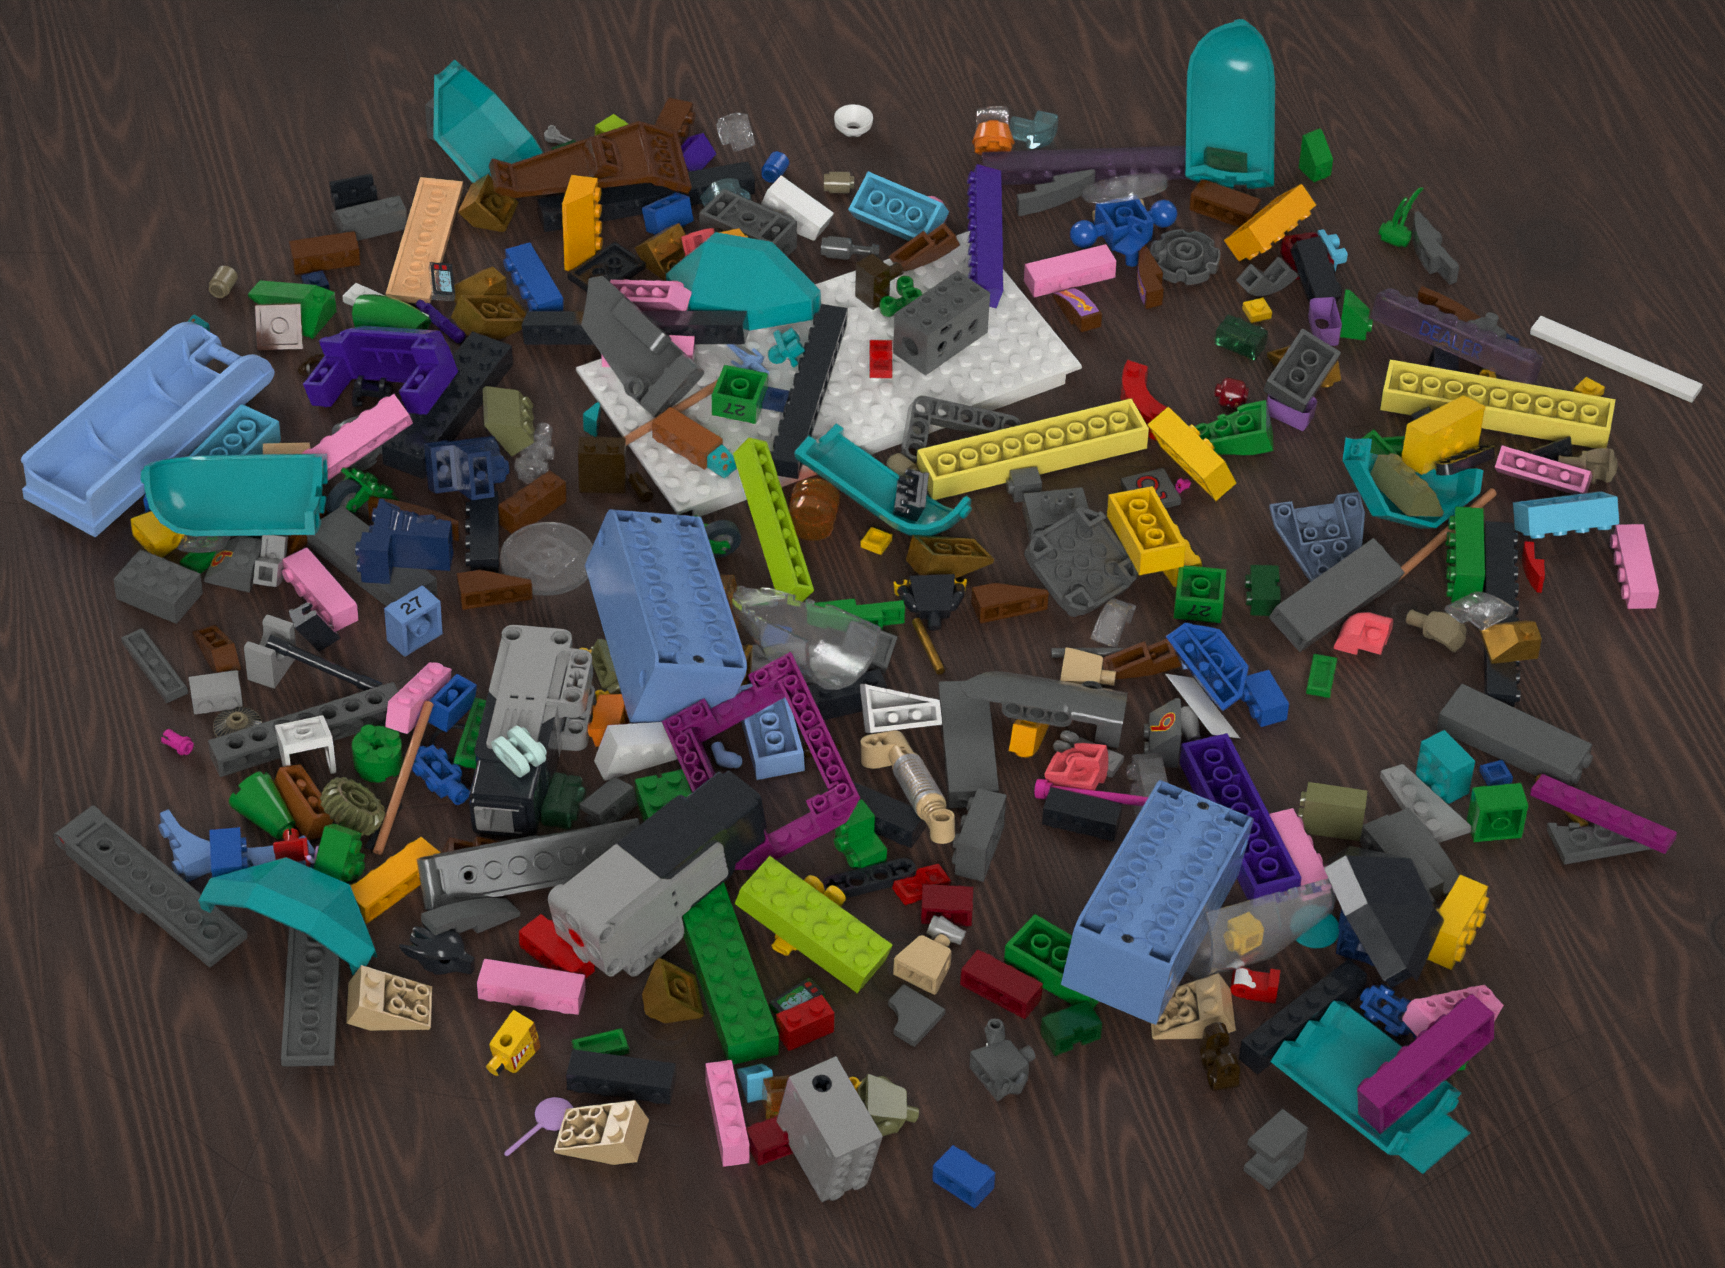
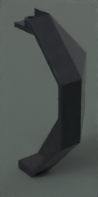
[1324,846,1444,988]

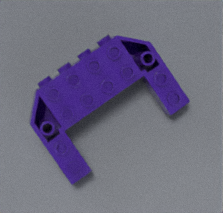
[303,326,458,414]

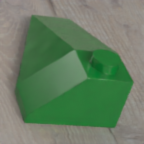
[248,280,336,339]
[1194,400,1273,455]

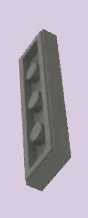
[121,628,188,703]

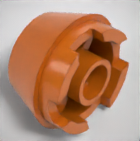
[972,120,1015,156]

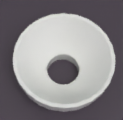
[834,104,873,137]

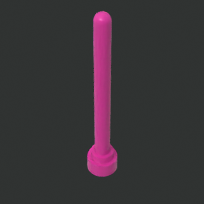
[1035,779,1149,806]

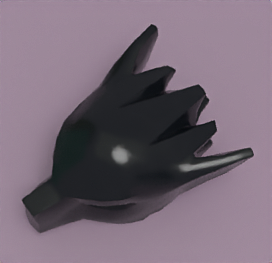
[399,908,475,975]

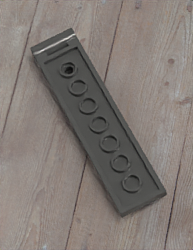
[53,805,247,968]
[417,818,640,910]
[281,927,341,1066]

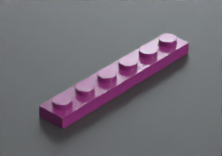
[1530,774,1677,854]

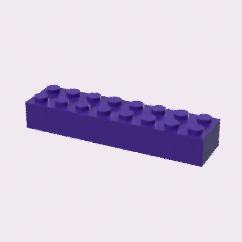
[1180,733,1302,909]

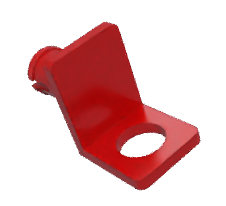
[273,828,311,868]

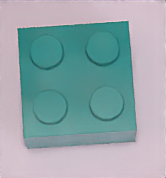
[1415,730,1475,804]

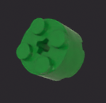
[352,725,403,783]

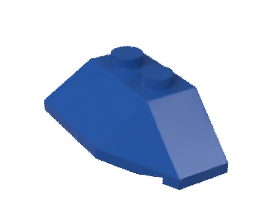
[1166,623,1249,711]

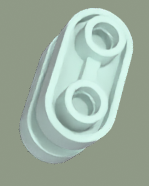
[491,726,547,777]

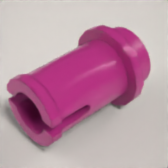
[161,729,194,755]

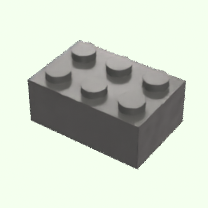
[1263,328,1341,413]
[113,549,203,624]
[952,788,1007,882]

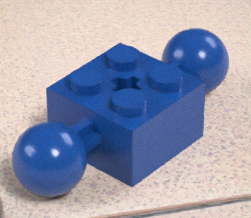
[1070,194,1177,251]

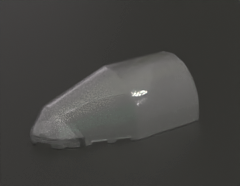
[732,586,881,690]
[1186,878,1337,978]

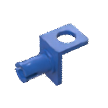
[1114,215,1149,267]

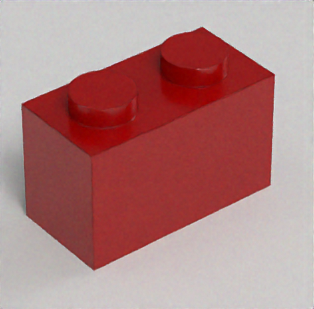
[776,995,835,1051]

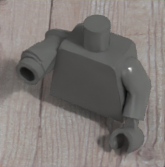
[969,1018,1036,1101]

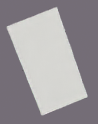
[1166,674,1240,738]

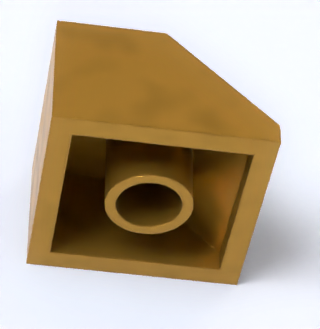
[458,174,519,232]

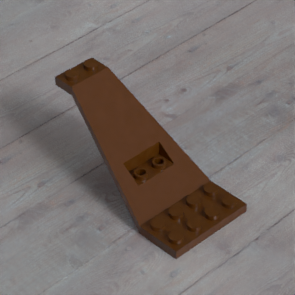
[489,121,692,198]

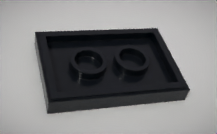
[567,242,646,292]

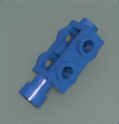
[412,745,470,805]
[1360,984,1417,1039]

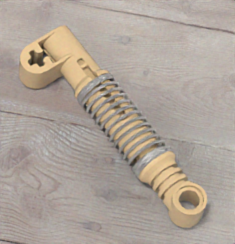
[860,730,955,844]

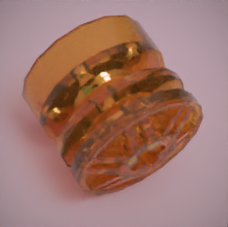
[788,478,840,541]

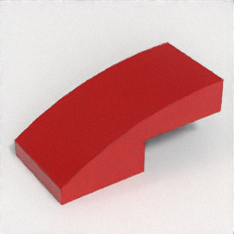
[869,340,893,378]
[1522,541,1545,593]
[892,864,951,905]

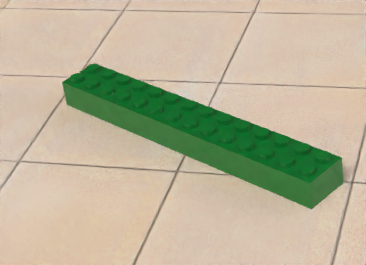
[635,769,779,1065]

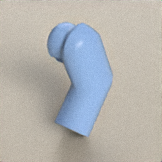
[711,742,742,768]

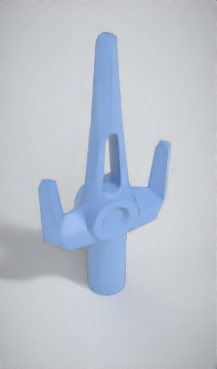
[726,344,769,375]

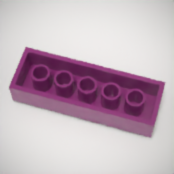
[1357,994,1494,1134]

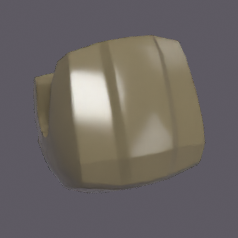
[1558,448,1618,484]
[1406,609,1467,652]

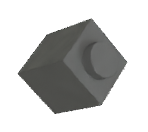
[1006,467,1042,503]

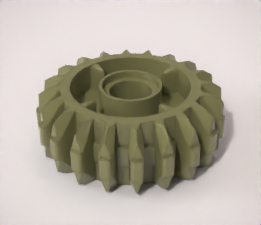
[320,777,386,836]

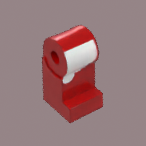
[1230,968,1280,1004]

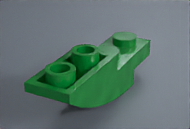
[807,599,905,633]

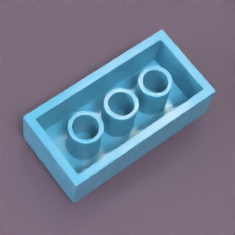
[848,172,949,241]
[190,404,281,456]
[1513,491,1619,539]

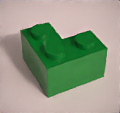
[834,799,887,870]
[313,824,365,882]

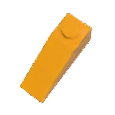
[1009,719,1049,757]

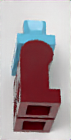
[1280,229,1348,280]

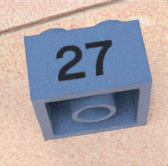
[384,585,443,657]

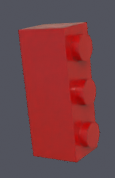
[519,914,595,979]

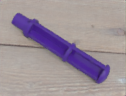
[416,299,466,343]

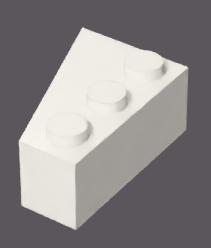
[761,176,834,241]
[860,684,942,733]
[594,722,677,781]

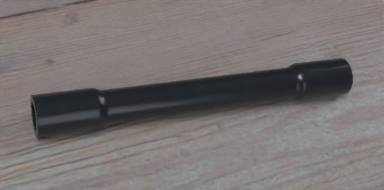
[265,635,383,691]

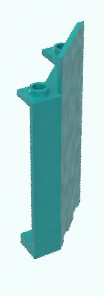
[1270,1000,1471,1174]

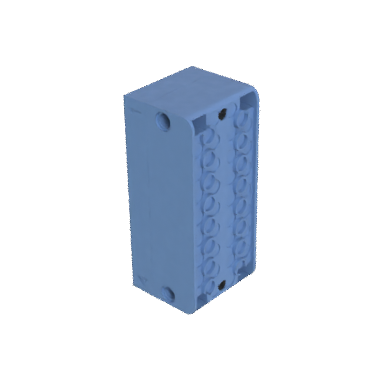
[585,509,747,723]
[1061,780,1254,1025]

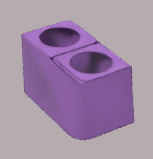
[1308,297,1342,346]
[1267,394,1317,431]

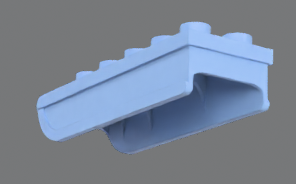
[21,322,275,537]

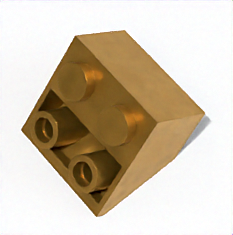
[635,223,686,281]

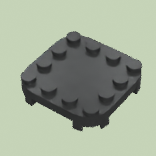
[1024,506,1138,617]

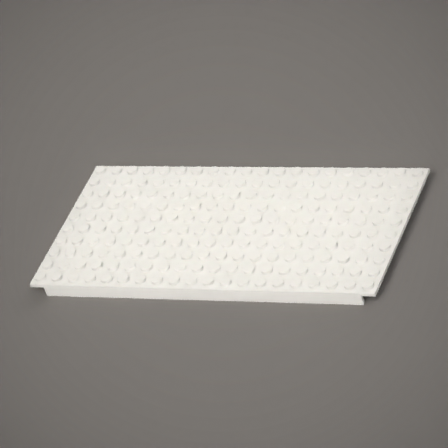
[576,231,1082,517]

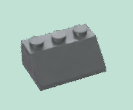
[331,196,407,241]

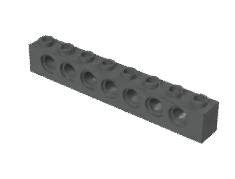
[208,682,399,777]

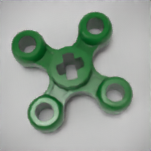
[879,276,922,317]

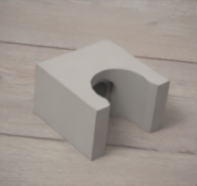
[244,614,296,689]

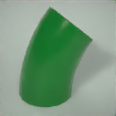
[352,294,432,330]

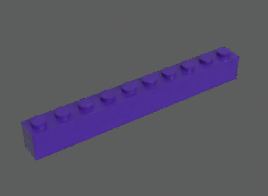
[967,164,1004,309]

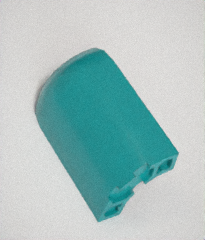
[1185,19,1275,189]
[794,423,972,536]
[141,453,328,536]

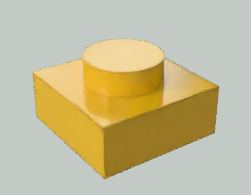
[1242,298,1272,323]
[1573,377,1605,397]

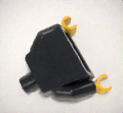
[893,574,967,631]

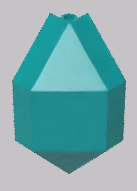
[433,60,543,183]
[666,232,821,331]
[1343,437,1484,529]
[198,857,377,975]

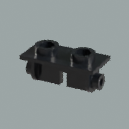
[1527,436,1573,462]

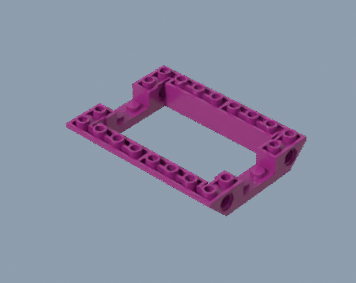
[661,652,860,870]

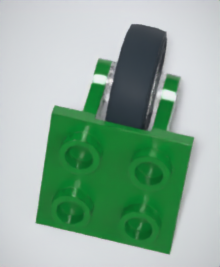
[326,467,399,514]
[695,515,741,558]

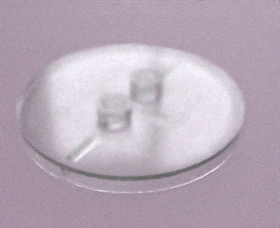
[1081,173,1168,203]
[500,522,593,596]

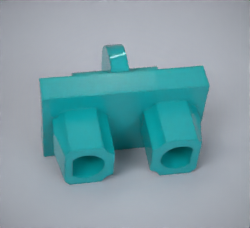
[768,327,805,368]

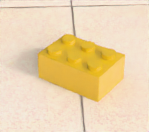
[1427,875,1489,970]

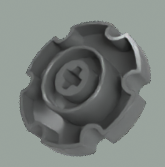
[1150,229,1220,285]

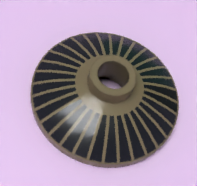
[213,707,262,737]

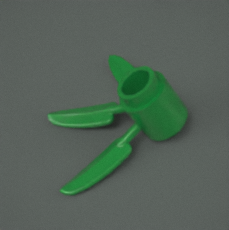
[1378,187,1423,248]

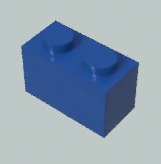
[642,192,694,235]
[1241,670,1289,727]
[428,674,477,732]
[209,827,248,878]
[932,1145,995,1209]

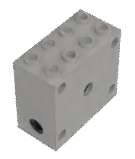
[777,1056,883,1202]

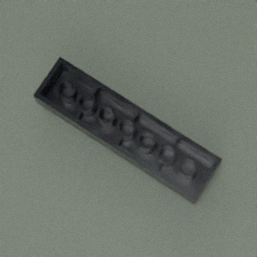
[382,332,513,479]

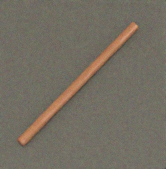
[622,379,718,446]
[1398,488,1497,582]
[373,701,433,855]

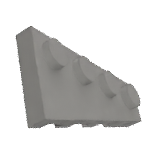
[1380,764,1471,843]

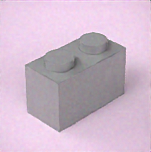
[189,670,243,715]

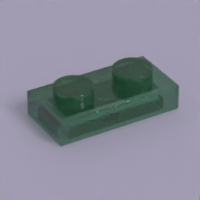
[1204,147,1247,173]

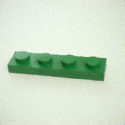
[454,698,486,769]

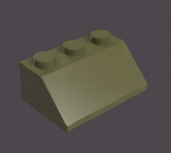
[483,386,535,457]
[1370,453,1444,517]

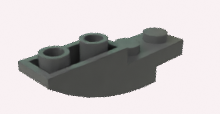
[1412,211,1459,285]

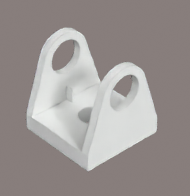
[275,715,336,774]

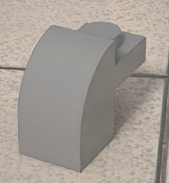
[253,535,288,587]

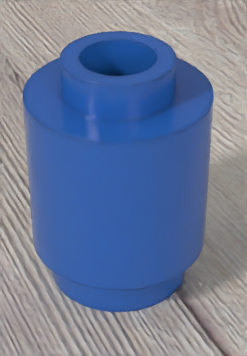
[761,152,790,183]

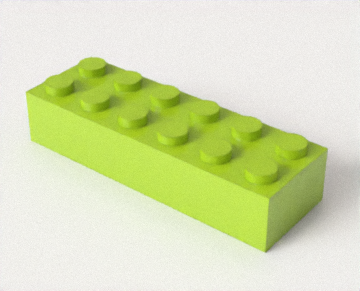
[735,856,893,993]

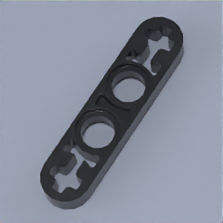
[1435,445,1495,476]
[822,858,916,898]

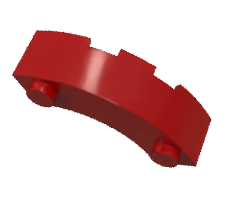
[1120,360,1172,441]

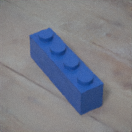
[503,242,563,311]

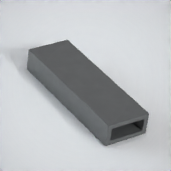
[307,506,438,607]
[1269,538,1405,652]
[938,681,999,808]
[1437,684,1593,786]

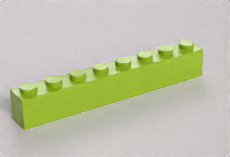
[733,437,814,607]

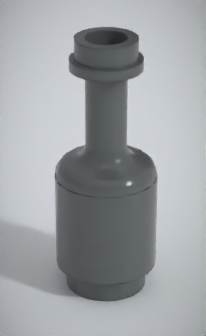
[821,236,879,260]

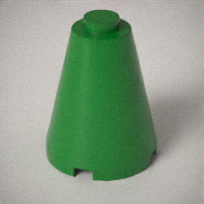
[229,771,296,839]

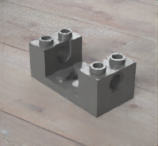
[699,189,797,257]

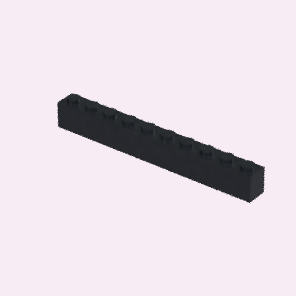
[537,161,755,232]
[770,304,848,479]
[522,311,749,345]
[1483,521,1521,707]

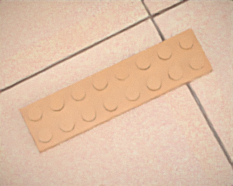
[386,177,463,303]

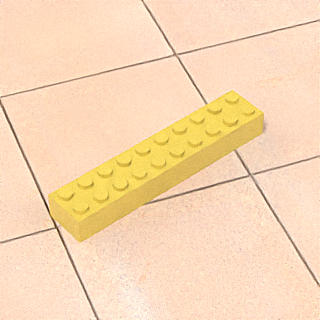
[1380,360,1616,448]
[917,399,1149,500]

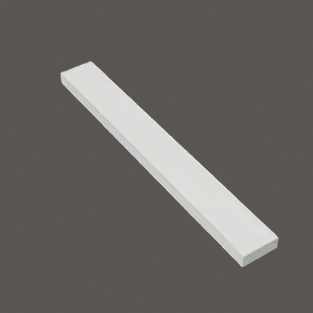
[1530,316,1703,403]

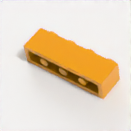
[350,837,441,924]

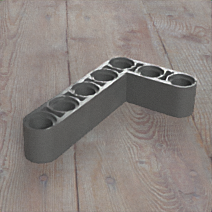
[901,396,1021,464]

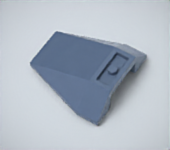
[1269,492,1365,582]

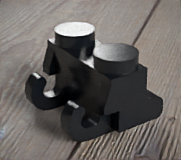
[352,375,393,407]

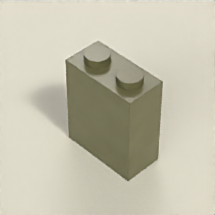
[1298,782,1368,841]

